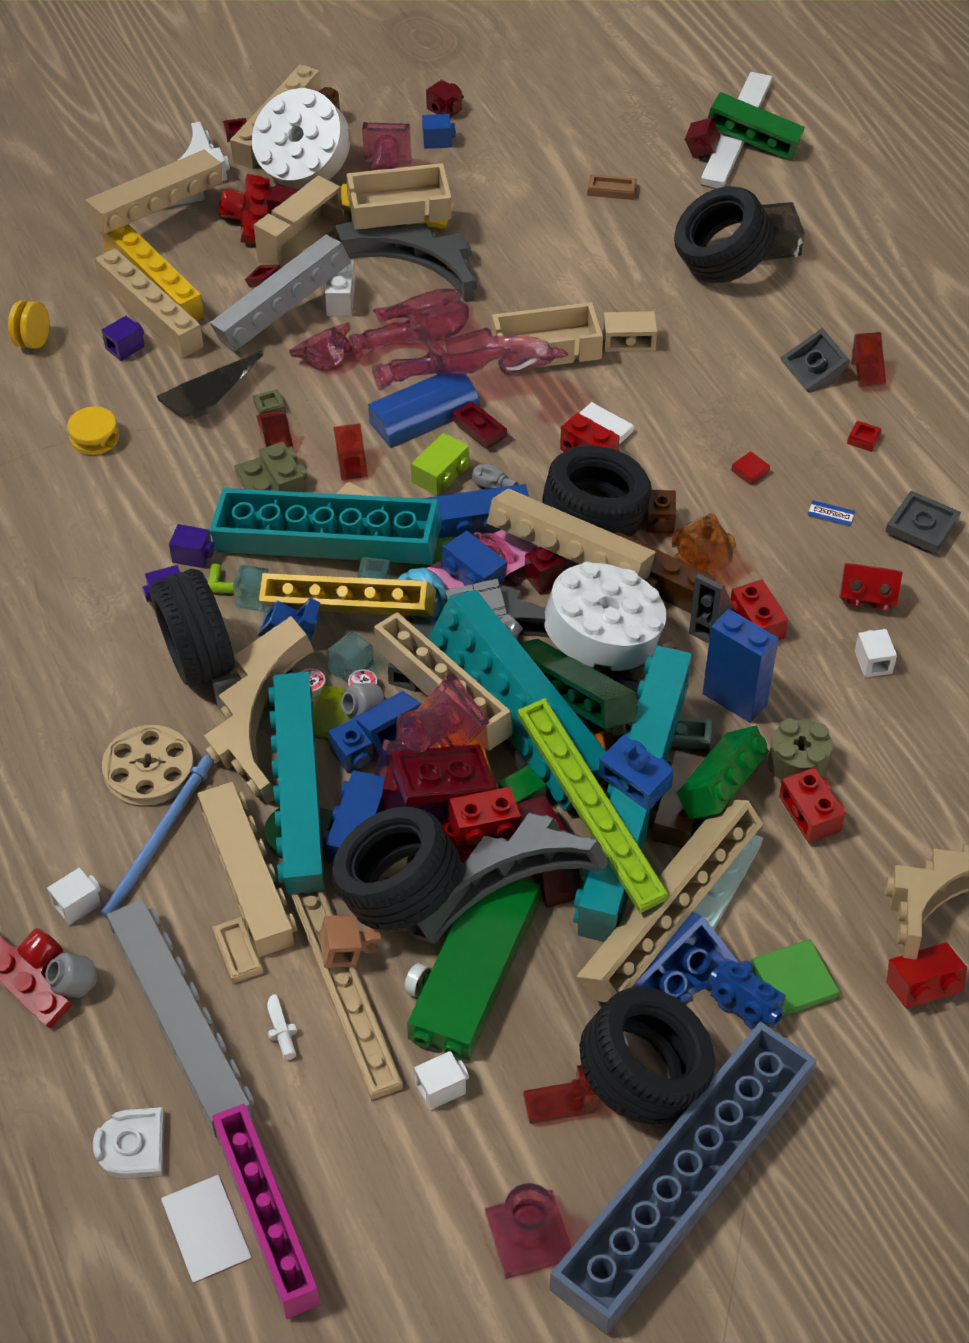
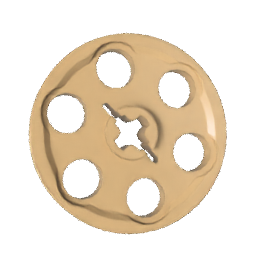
[102,725,194,806]

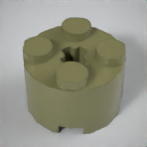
[768,718,833,783]

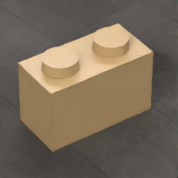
[603,311,657,352]

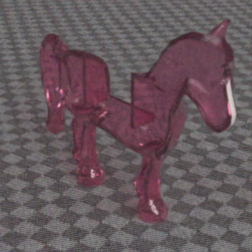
[348,289,568,391]

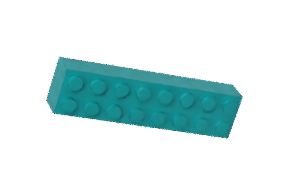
[209,488,442,565]
[429,590,606,811]

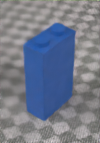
[702,609,779,723]

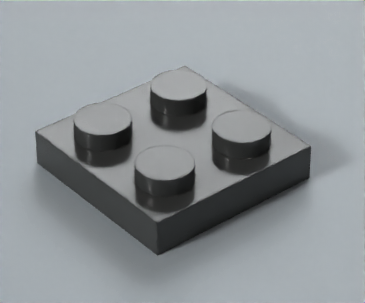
[885,491,961,554]

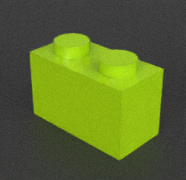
[411,432,470,496]

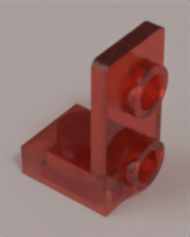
[523,1065,598,1124]

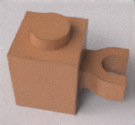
[319,915,381,968]

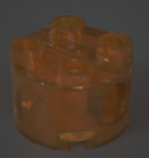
[671,513,736,575]

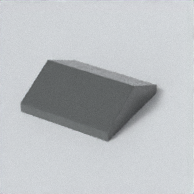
[781,328,850,392]

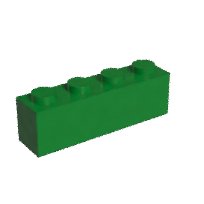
[707,92,805,161]
[676,725,769,819]

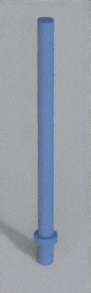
[101,755,214,919]

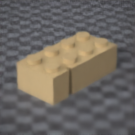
[347,163,452,230]
[254,175,343,268]
[492,302,603,372]

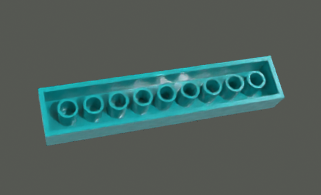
[573,645,692,942]

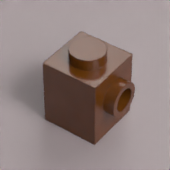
[647,490,676,533]

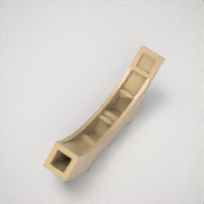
[204,616,314,804]
[885,844,969,960]

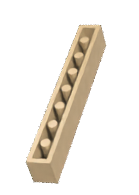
[576,800,763,1002]

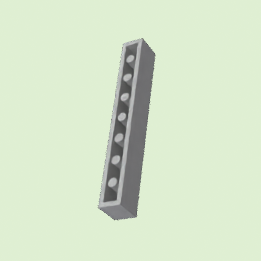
[107,899,255,1138]

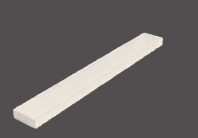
[700,72,772,188]

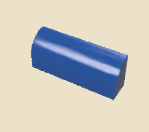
[368,366,480,448]

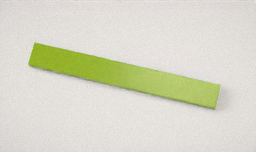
[517,698,669,914]

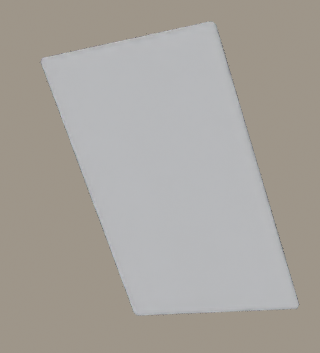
[161,1175,251,1282]

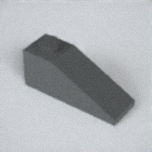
[689,573,733,643]

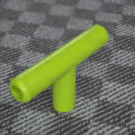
[207,564,241,594]

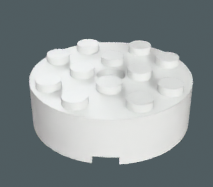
[252,88,350,189]
[544,562,666,671]

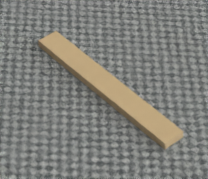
[290,891,403,1101]

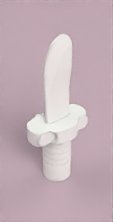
[267,994,297,1060]

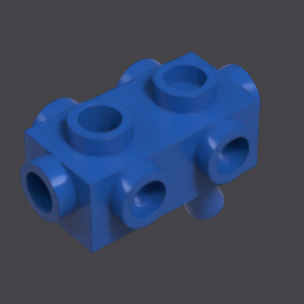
[708,960,786,1029]

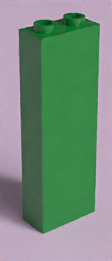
[407,879,540,1061]

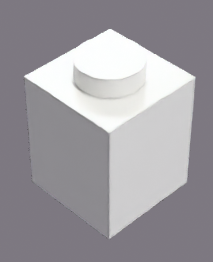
[855,629,897,678]
[47,867,101,926]
[414,1051,469,1110]

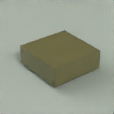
[253,389,286,419]

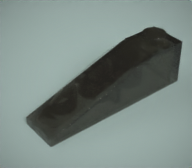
[156,350,263,419]

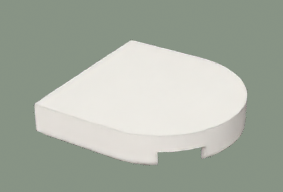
[93,1107,164,1179]

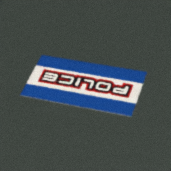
[808,500,855,526]

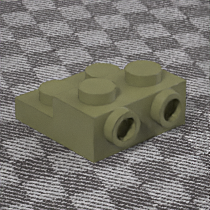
[235,442,307,492]

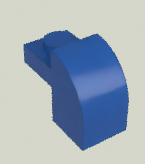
[258,597,320,643]

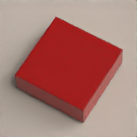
[847,421,882,452]
[731,451,770,485]

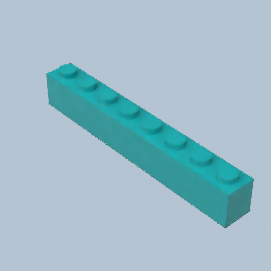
[268,671,325,895]

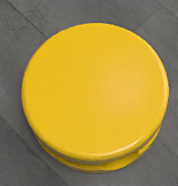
[8,300,50,349]
[67,406,119,455]

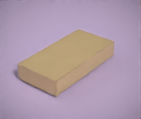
[212,916,263,984]

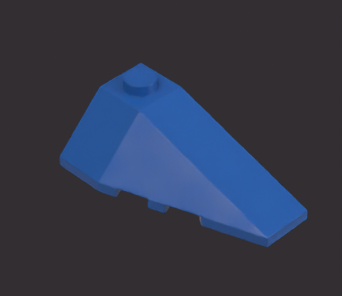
[632,912,740,1003]

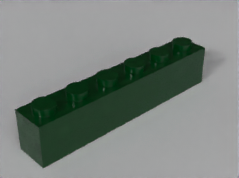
[520,638,638,729]

